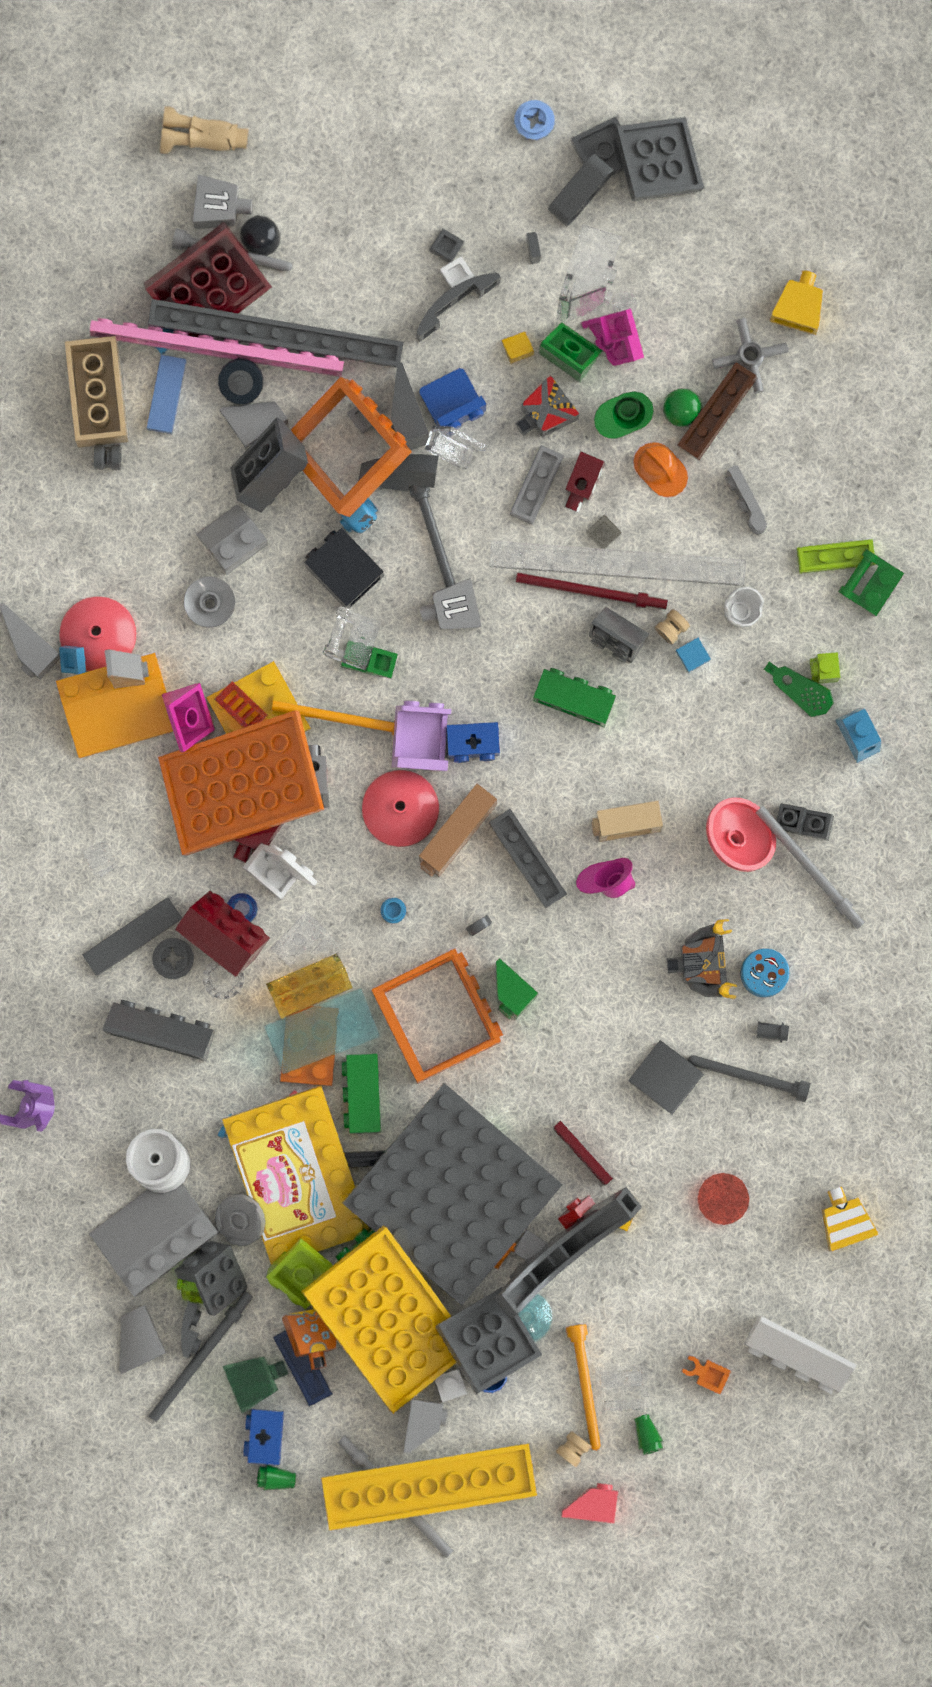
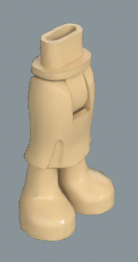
[160,106,249,154]

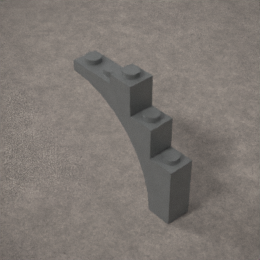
[494,1187,642,1319]

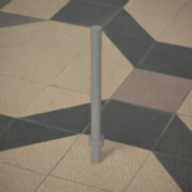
[755,806,865,929]
[337,1436,453,1557]

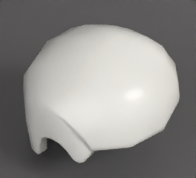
[724,587,764,628]

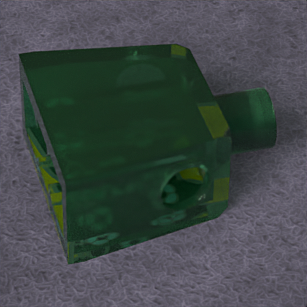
[223,1356,289,1413]

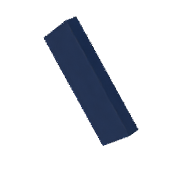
[273,1330,333,1407]

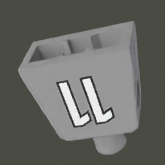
[193,175,252,229]
[420,578,482,629]

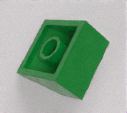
[495,958,538,1020]

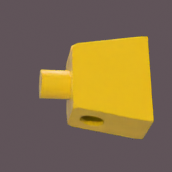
[770,270,823,335]

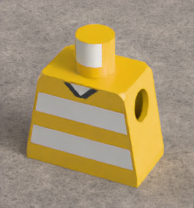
[822,1186,879,1252]

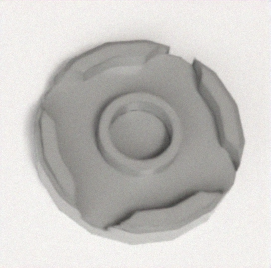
[215,1194,266,1246]

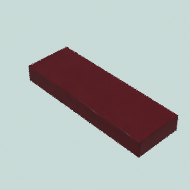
[553,1120,613,1185]

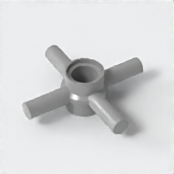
[712,318,788,394]

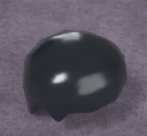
[240,215,280,256]

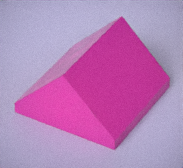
[162,683,215,752]

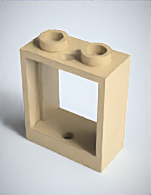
[591,801,663,842]

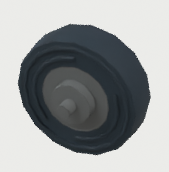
[218,358,264,404]

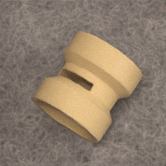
[654,609,690,645]
[556,1431,592,1467]

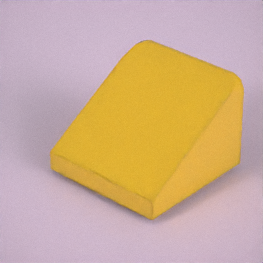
[501,331,534,364]

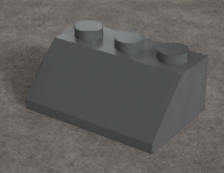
[230,417,308,513]

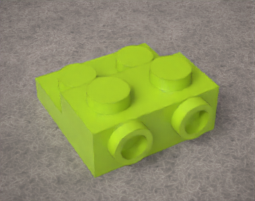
[266,1238,333,1310]

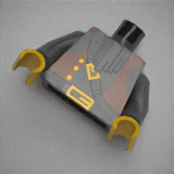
[667,919,737,999]

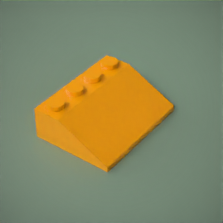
[56,653,173,759]

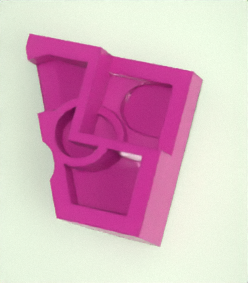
[581,308,644,366]

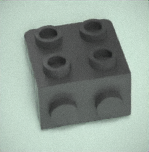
[175,1241,247,1316]

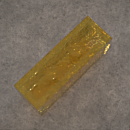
[266,953,353,1019]

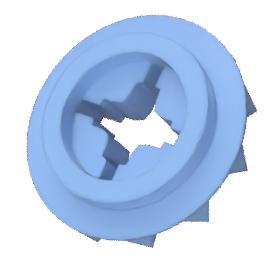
[514,100,555,141]

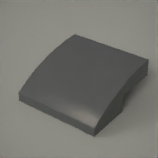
[628,1040,704,1115]

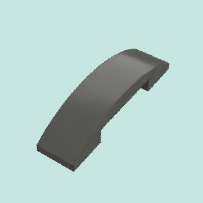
[417,273,501,342]

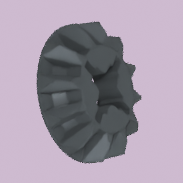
[152,938,194,980]

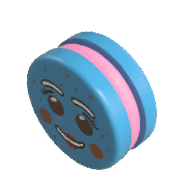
[740,948,790,997]

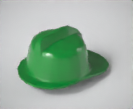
[594,391,654,439]

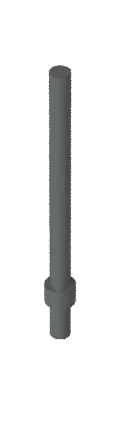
[149,1291,253,1422]

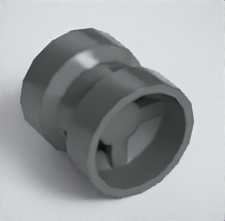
[94,444,122,471]

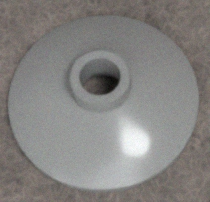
[184,577,235,628]

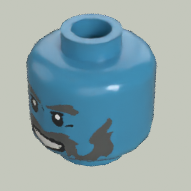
[340,498,378,534]

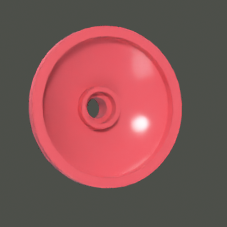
[59,596,136,672]
[362,770,439,847]
[706,798,776,872]

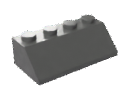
[103,999,215,1061]

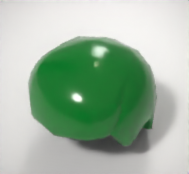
[662,388,703,427]

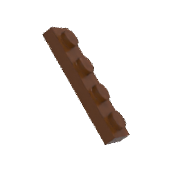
[677,362,758,461]

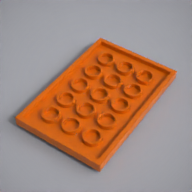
[158,710,324,856]

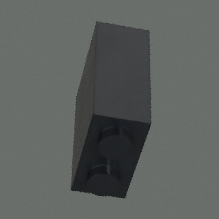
[304,528,384,611]

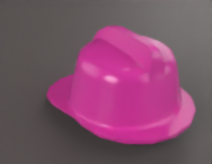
[576,857,635,898]

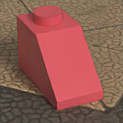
[561,1483,618,1523]

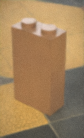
[419,784,497,877]

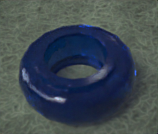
[227,893,258,922]

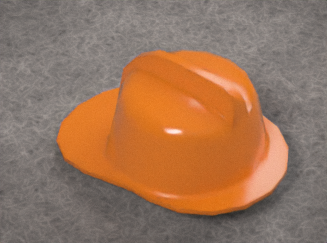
[633,442,688,497]

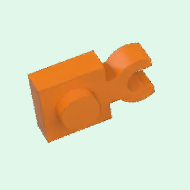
[682,1356,731,1395]

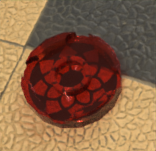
[697,1173,750,1225]

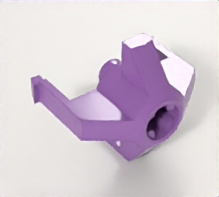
[0,1080,55,1132]

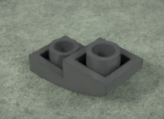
[777,803,834,841]
[181,1301,202,1358]

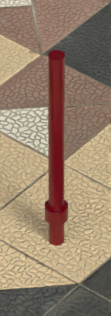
[516,572,668,610]

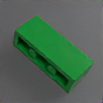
[533,668,616,728]
[342,1054,381,1134]

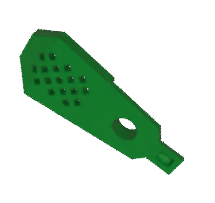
[764,661,834,717]

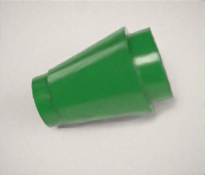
[634,1414,663,1455]
[257,1464,296,1491]

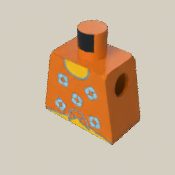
[282,1309,336,1370]

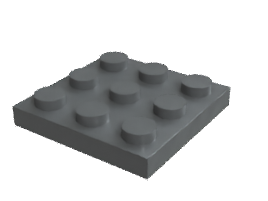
[614,117,704,201]
[435,1287,542,1395]

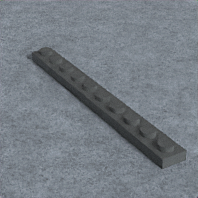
[148,299,403,368]

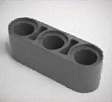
[548,154,614,227]

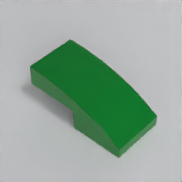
[340,641,398,679]

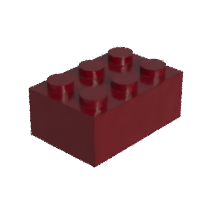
[175,891,270,977]

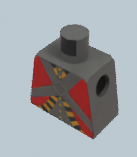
[515,375,579,437]

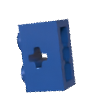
[447,722,500,763]
[243,1409,284,1465]

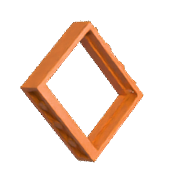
[291,377,412,517]
[371,948,503,1084]

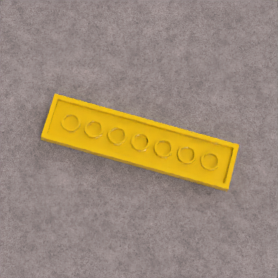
[321,1443,537,1531]

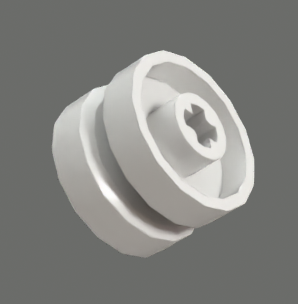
[126,1129,190,1193]

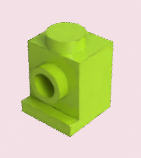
[809,652,841,684]

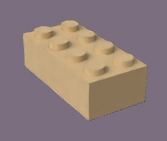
[65,336,129,448]

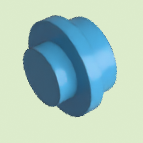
[380,898,406,924]

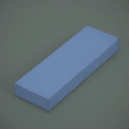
[147,355,187,434]

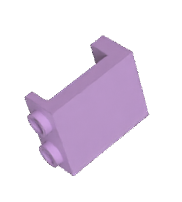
[392,701,451,771]

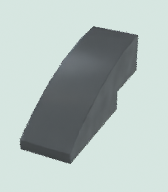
[358,454,439,492]

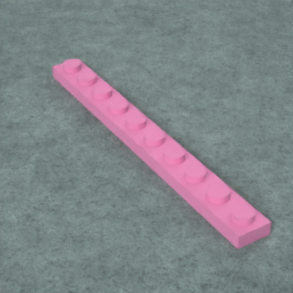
[90,318,344,377]

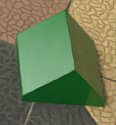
[539,322,603,382]

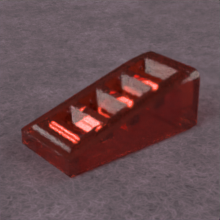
[214,681,269,728]

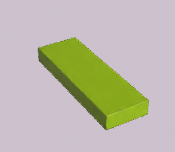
[796,539,876,574]

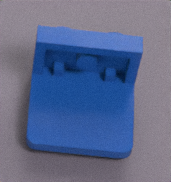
[419,368,487,435]

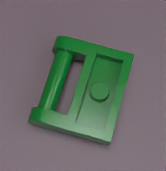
[838,549,904,616]

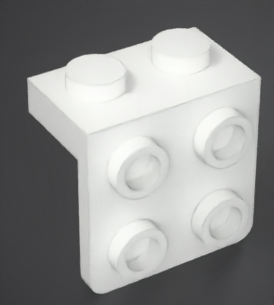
[242,843,317,899]

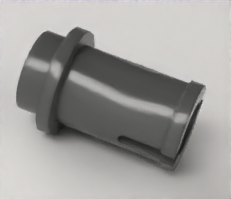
[756,1021,789,1043]

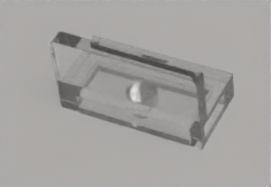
[425,426,487,469]

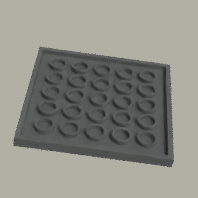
[342,1083,563,1305]

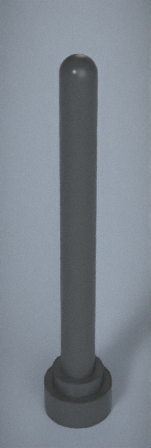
[409,485,456,587]
[688,1055,811,1102]

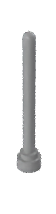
[172,228,292,272]

